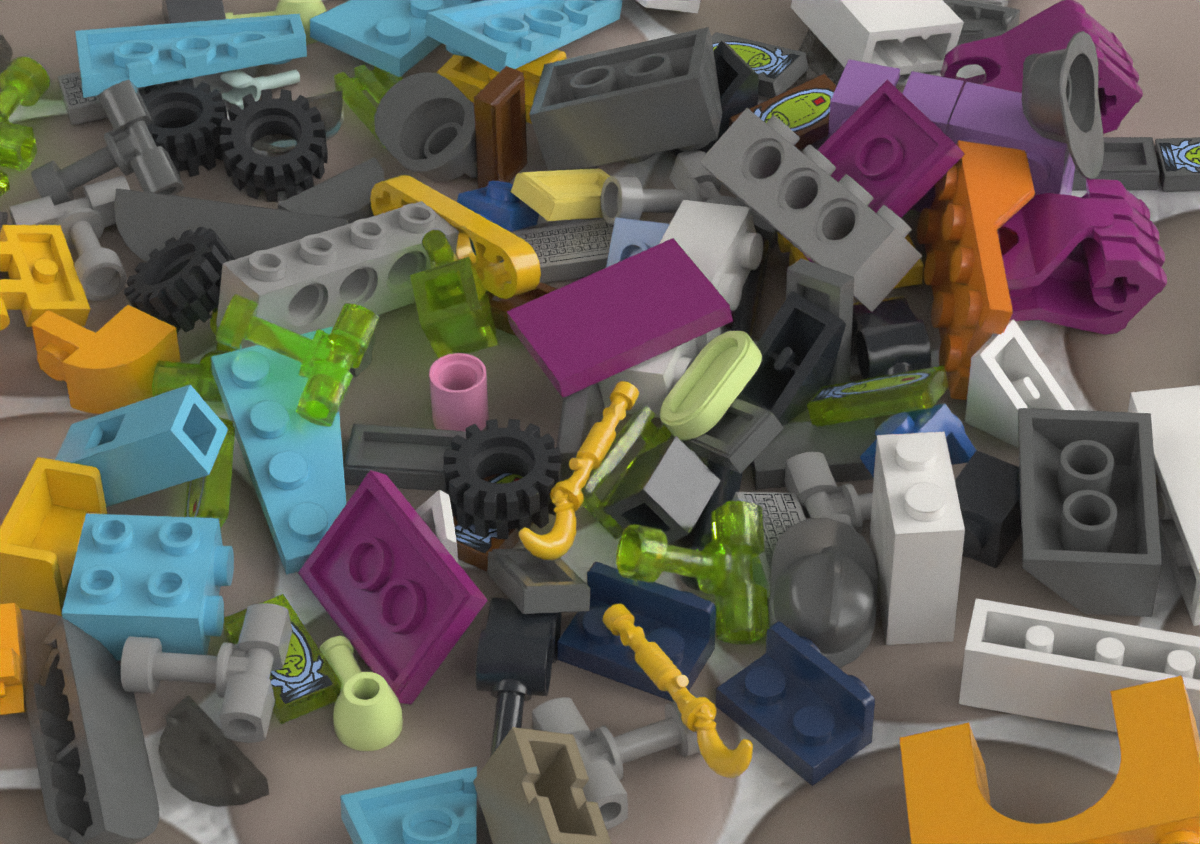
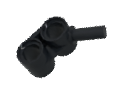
[851,296,931,415]
[476,597,562,757]

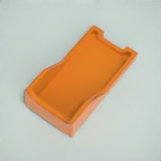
[917,140,1035,400]

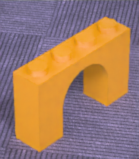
[899,675,1200,844]

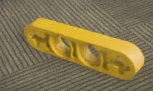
[370,175,541,299]

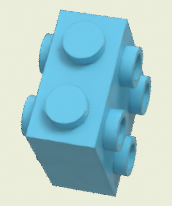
[61,513,234,661]

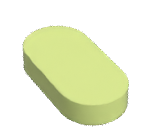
[660,331,762,440]

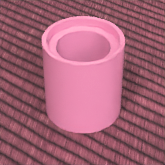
[429,353,489,431]

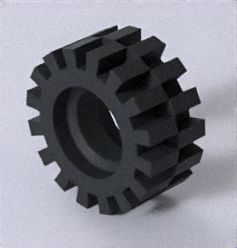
[139,79,228,177]
[220,89,328,202]
[124,227,235,335]
[443,419,562,539]

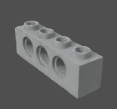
[699,108,922,312]
[217,201,459,349]

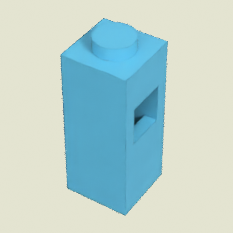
[55,385,228,507]

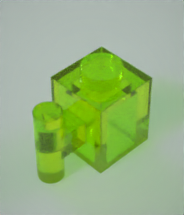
[410,230,499,359]

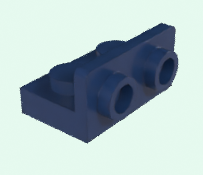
[557,562,716,702]
[716,621,875,786]

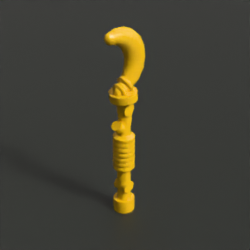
[519,381,639,560]
[603,604,753,778]

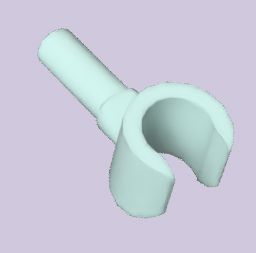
[220,69,300,110]

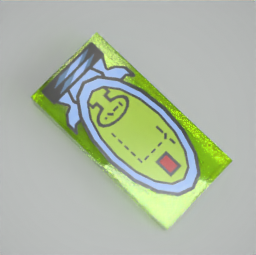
[807,366,949,427]
[184,417,235,529]
[223,594,342,724]

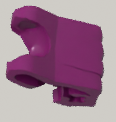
[940,0,1143,134]
[997,179,1167,335]

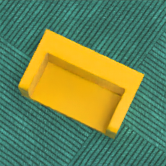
[0,457,107,616]

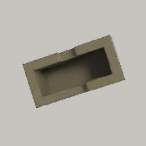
[473,727,612,844]

